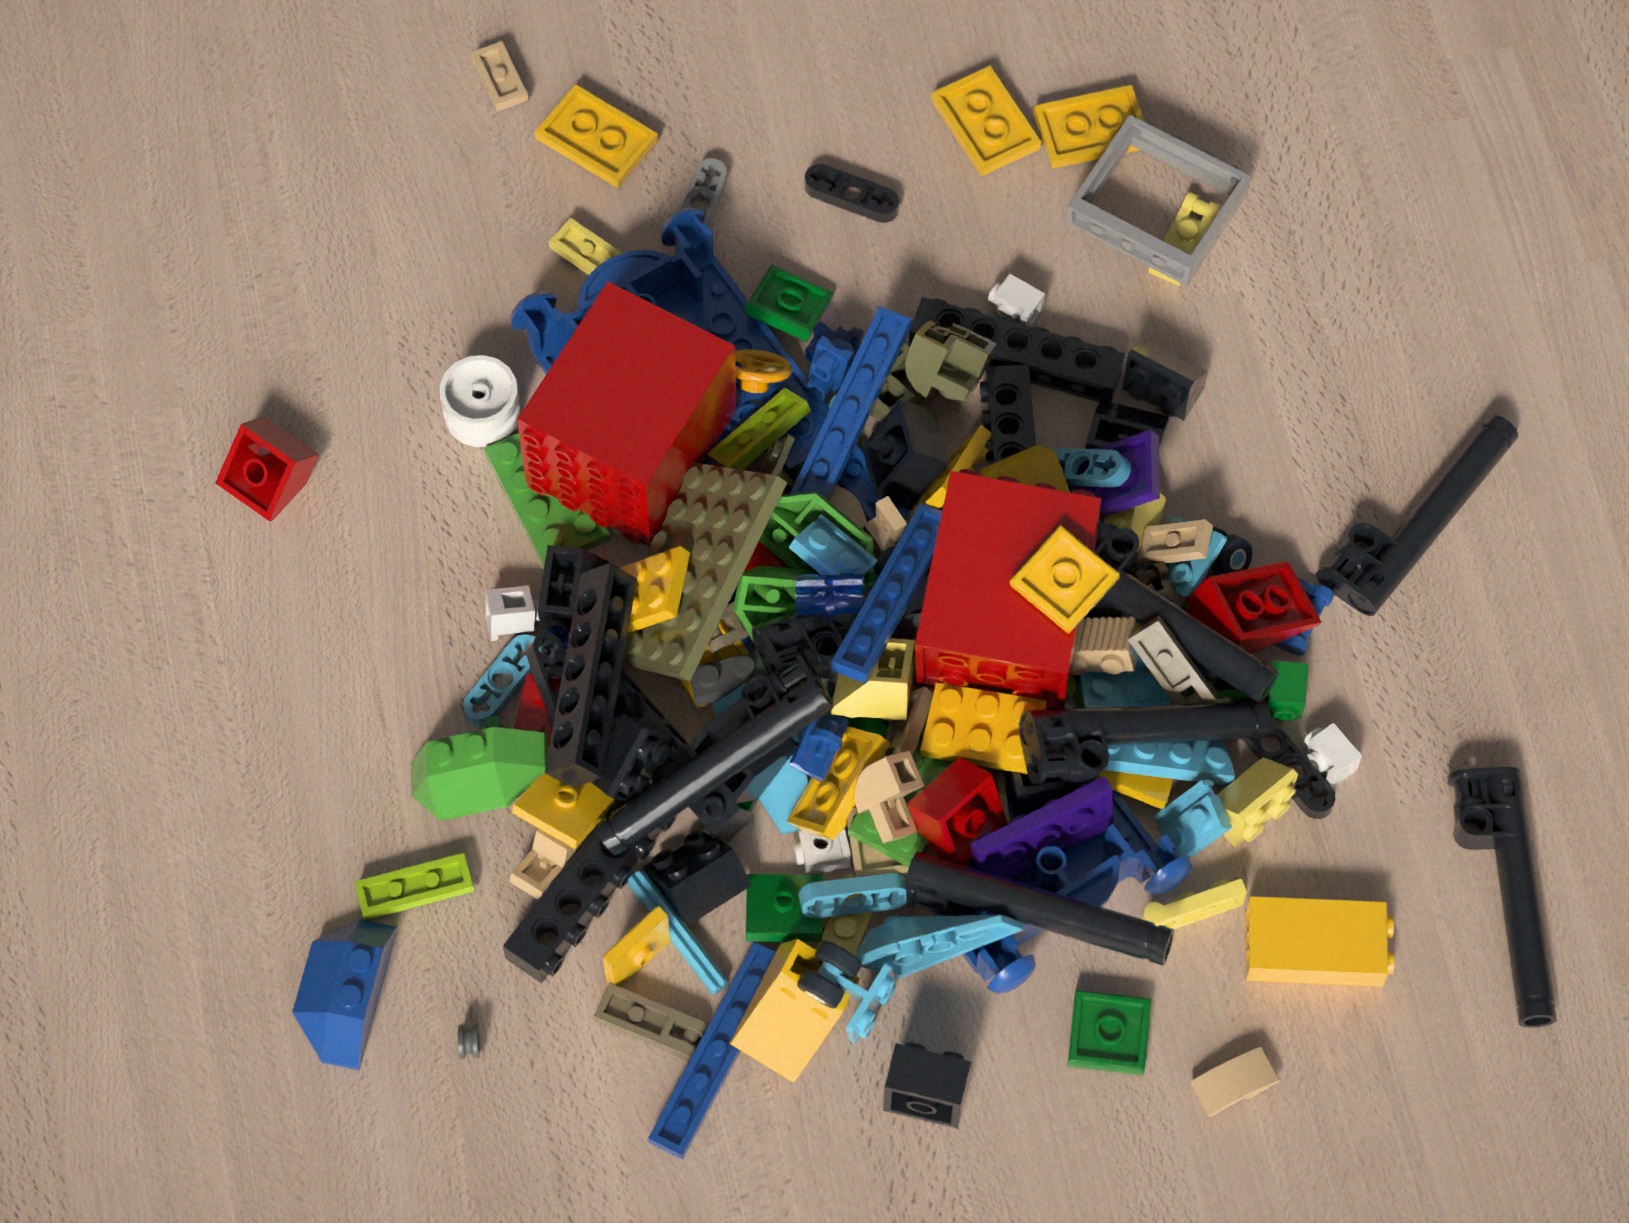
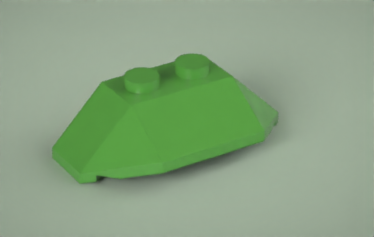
[759,491,875,586]
[733,565,873,643]
[411,727,548,821]

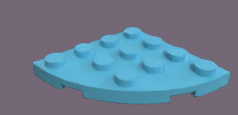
[1075,670,1235,786]

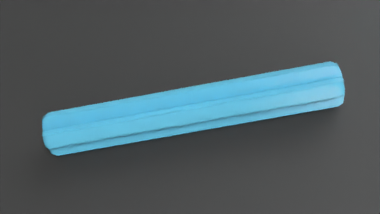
[628,870,728,994]

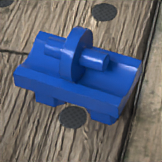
[806,335,854,400]
[789,712,849,781]

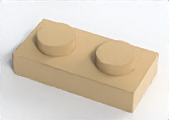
[470,41,528,112]
[1138,519,1213,565]

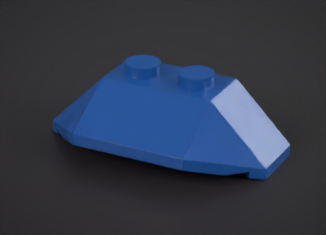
[292,919,398,1070]

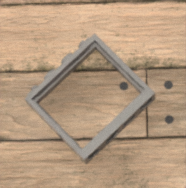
[1066,115,1251,286]

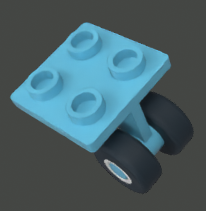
[1142,516,1252,599]
[797,941,896,1044]

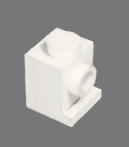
[988,274,1045,327]
[485,585,539,641]
[1304,723,1362,788]
[793,828,851,874]

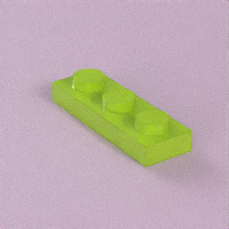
[707,388,811,470]
[354,853,474,921]

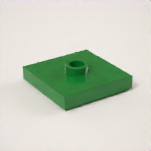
[744,264,834,342]
[746,874,822,942]
[1067,990,1151,1076]

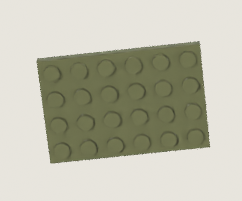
[622,462,787,681]

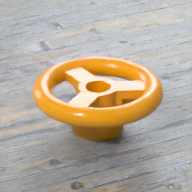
[735,349,792,393]

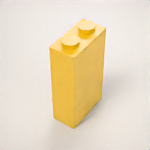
[1246,896,1394,987]

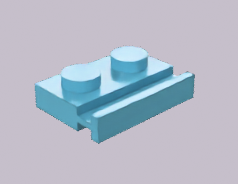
[789,514,878,594]
[1153,780,1233,858]

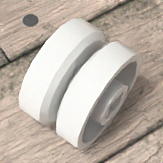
[439,355,521,447]

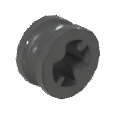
[458,1024,480,1059]

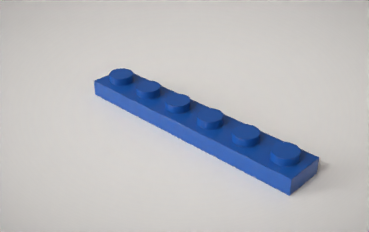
[790,306,913,501]
[831,503,942,684]
[648,942,776,1160]

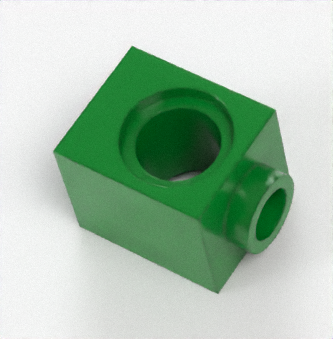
[1265,660,1308,721]

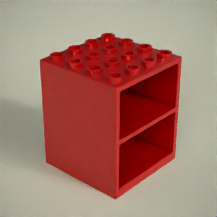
[517,282,736,547]
[915,469,1101,710]

